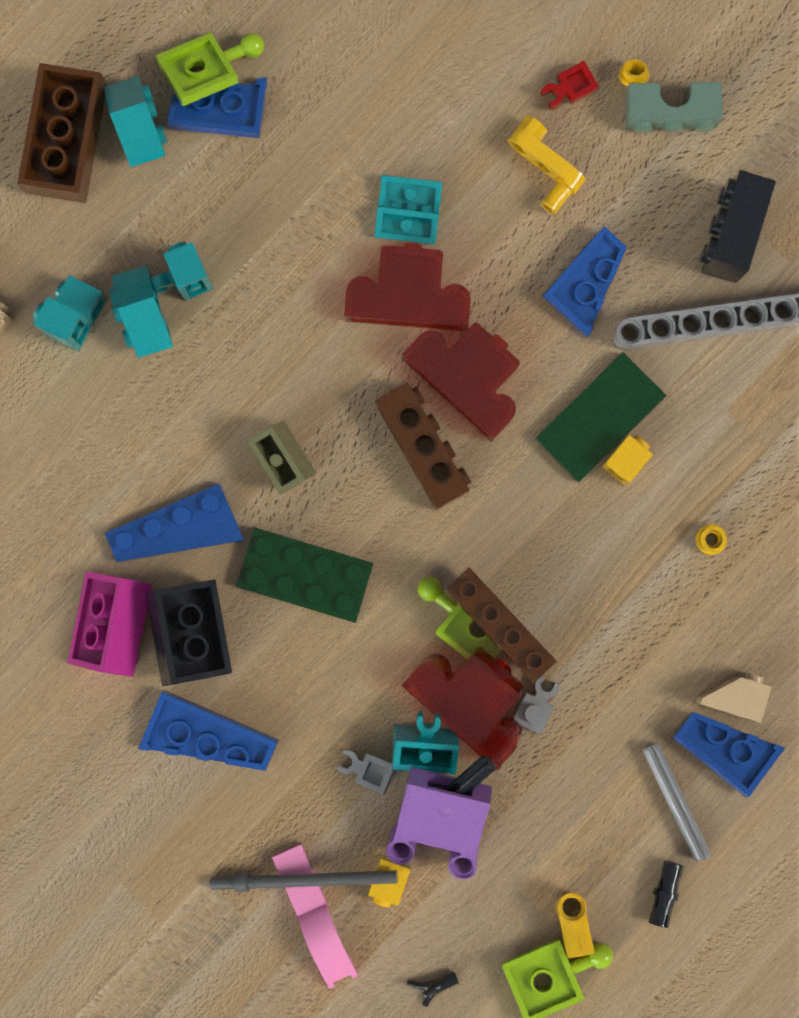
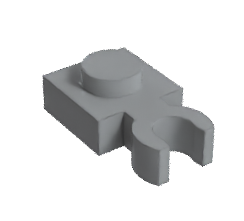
[512,676,559,735]
[337,750,395,795]

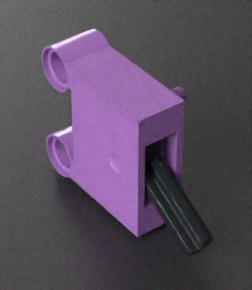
[386,755,496,879]

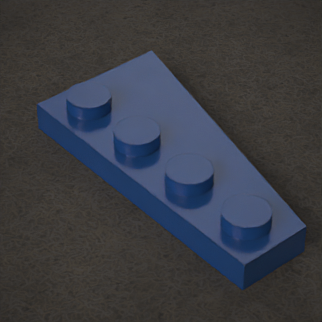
[105,484,245,562]
[138,690,279,771]

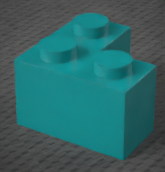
[104,75,168,167]
[109,264,173,358]
[33,275,107,352]

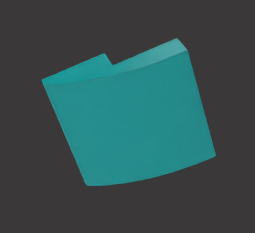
[375,175,443,245]

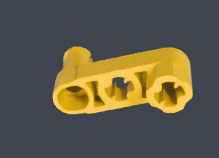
[507,115,586,215]

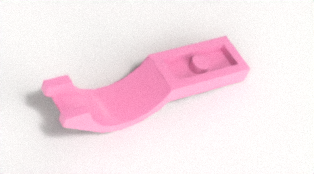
[272,843,358,989]

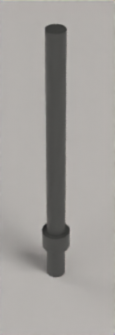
[210,870,398,892]

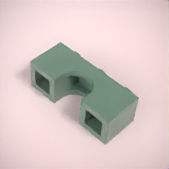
[625,82,723,133]

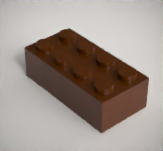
[17,63,107,203]

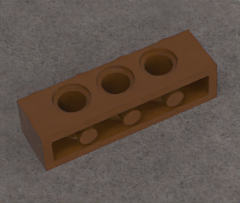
[375,382,471,511]
[445,567,557,683]

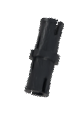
[648,860,684,928]

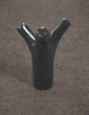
[407,972,459,1007]

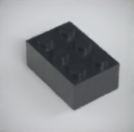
[699,170,776,283]
[145,579,232,686]

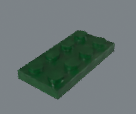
[236,527,374,623]

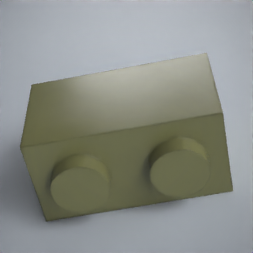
[247,421,316,495]

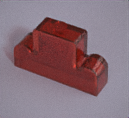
[344,243,471,332]
[402,323,520,442]
[401,647,525,770]

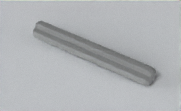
[643,743,711,862]

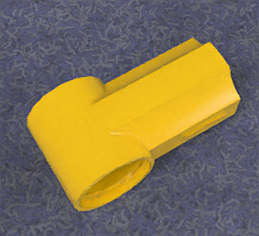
[555,892,595,958]

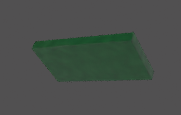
[535,352,667,483]

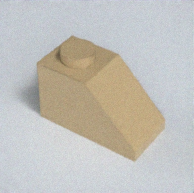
[695,673,772,723]

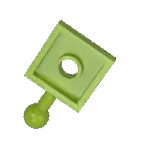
[156,32,265,106]
[417,576,501,673]
[501,938,614,1018]

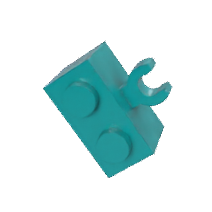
[150,241,214,301]
[391,711,460,775]

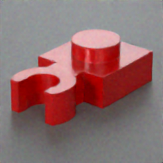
[540,61,599,110]

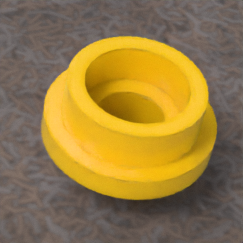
[618,59,649,87]
[695,524,727,555]

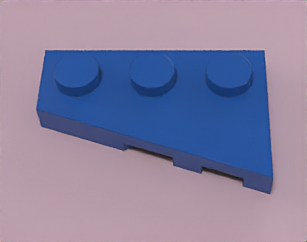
[167,77,267,138]
[542,226,627,337]
[672,712,785,798]

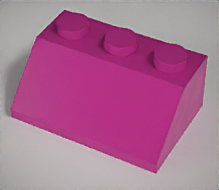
[67,572,152,677]

